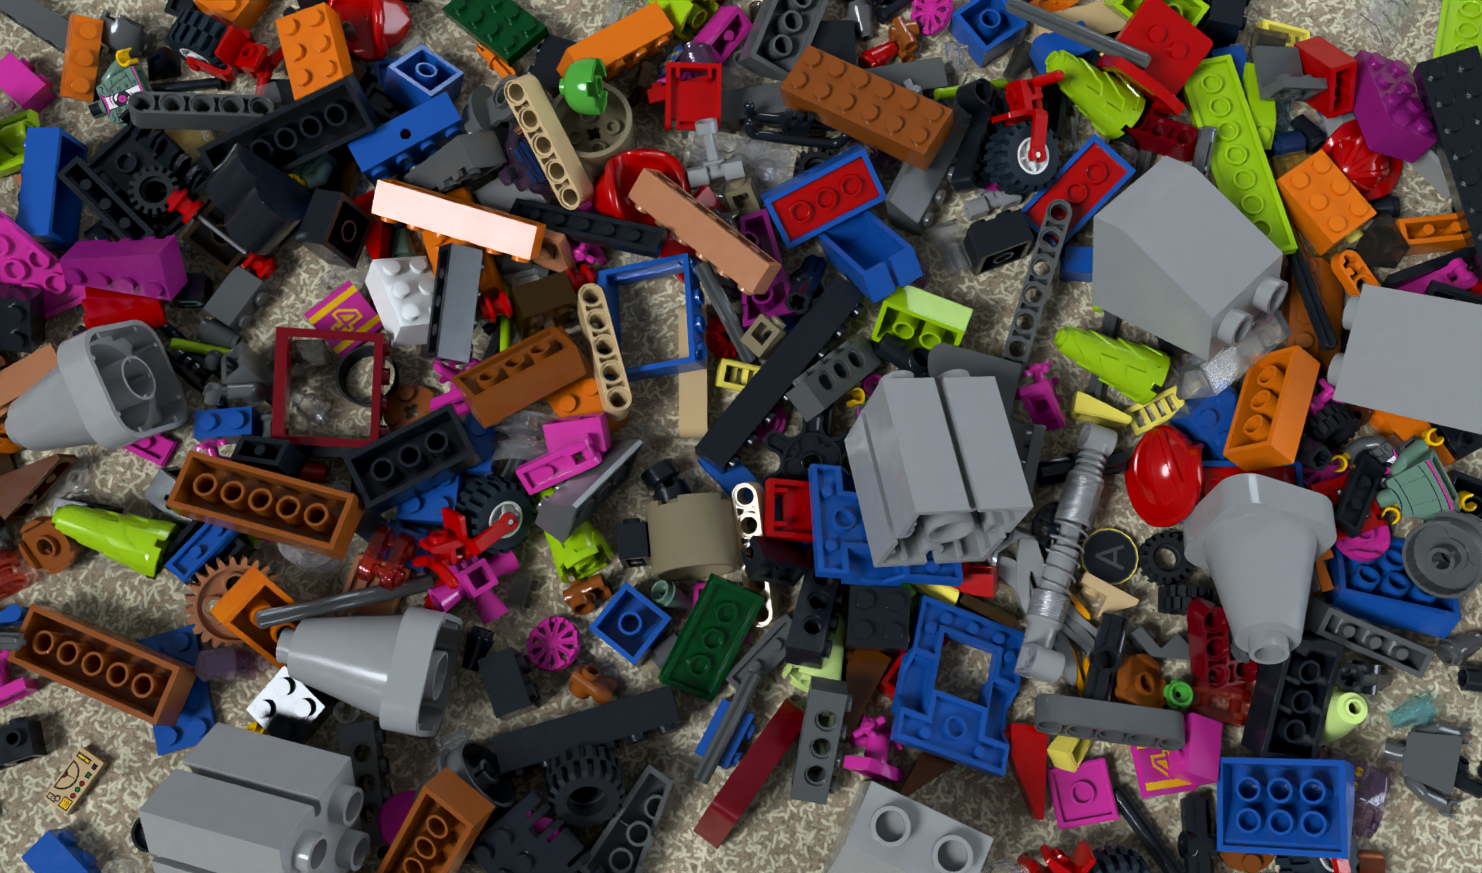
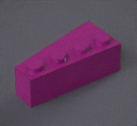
[740,208,800,332]
[59,235,188,301]

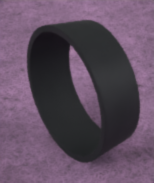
[335,345,399,407]

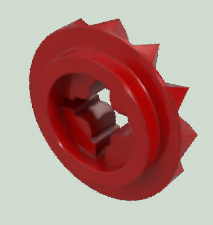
[705,316,738,359]

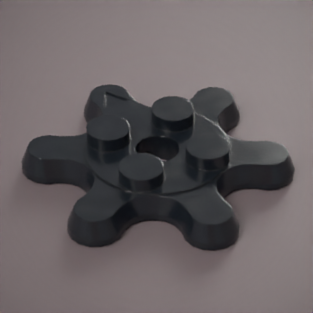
[763,413,852,490]

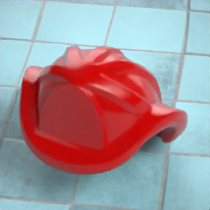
[327,0,411,62]
[1319,119,1403,201]
[593,148,691,228]
[1124,424,1205,527]

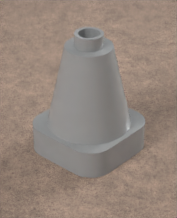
[5,320,189,452]
[1183,473,1337,664]
[276,606,463,737]

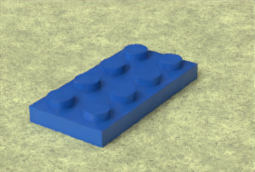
[136,624,217,756]

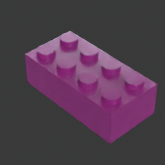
[1353,50,1437,163]

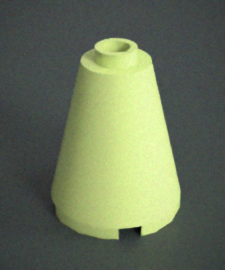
[782,613,846,693]
[1320,685,1368,742]

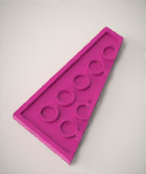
[0,210,86,319]

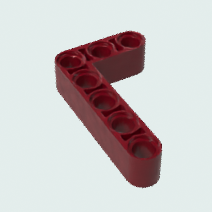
[1124,57,1205,162]
[1187,597,1337,689]
[693,697,805,849]

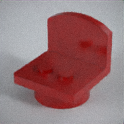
[1097,0,1213,116]

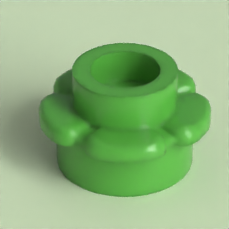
[1163,679,1193,709]

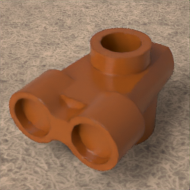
[888,16,919,63]
[563,573,614,615]
[569,662,619,705]

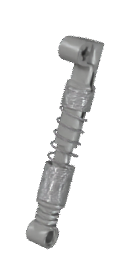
[1013,421,1118,683]

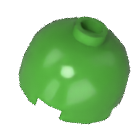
[559,57,608,116]

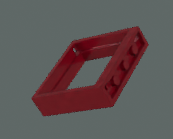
[271,327,391,448]

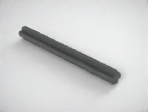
[1005,0,1151,70]
[255,574,434,628]

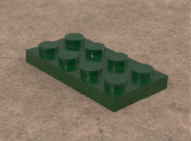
[442,0,550,67]
[657,573,766,702]

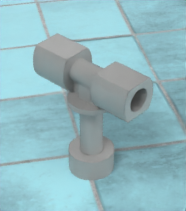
[687,118,745,188]
[963,188,1022,221]

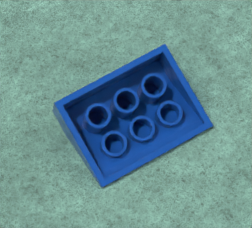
[1325,536,1461,639]
[1217,757,1355,860]

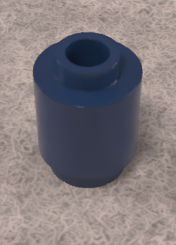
[1264,130,1307,161]

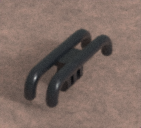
[743,100,851,149]
[158,322,229,409]

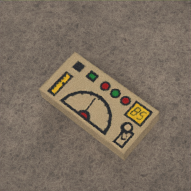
[44,747,109,815]

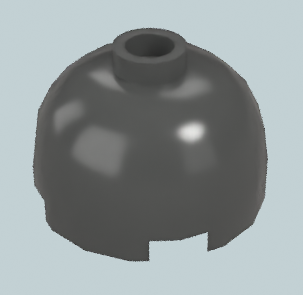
[99,9,157,57]

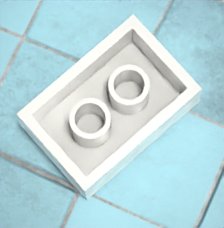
[365,256,435,348]

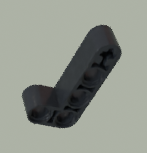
[951,78,1010,194]

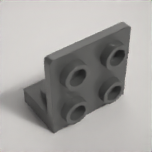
[1252,46,1328,101]

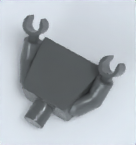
[203,340,274,407]
[1383,721,1472,819]

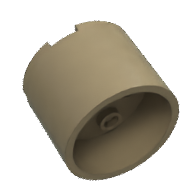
[552,82,637,184]
[645,493,741,581]

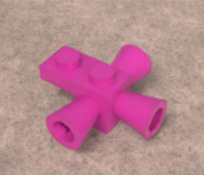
[428,549,519,625]

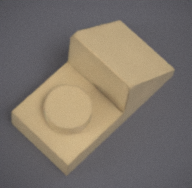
[1075,572,1139,620]

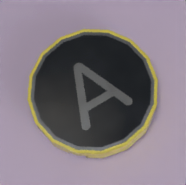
[1079,528,1139,586]

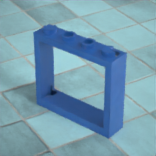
[596,253,708,382]

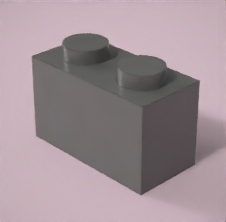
[203,265,271,334]

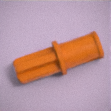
[475,42,518,78]

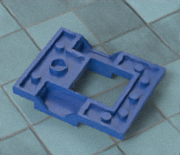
[808,464,964,588]
[890,595,1025,778]

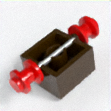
[165,188,278,279]
[478,263,597,340]

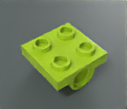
[0,109,40,178]

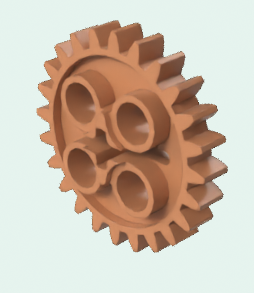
[184,554,284,651]

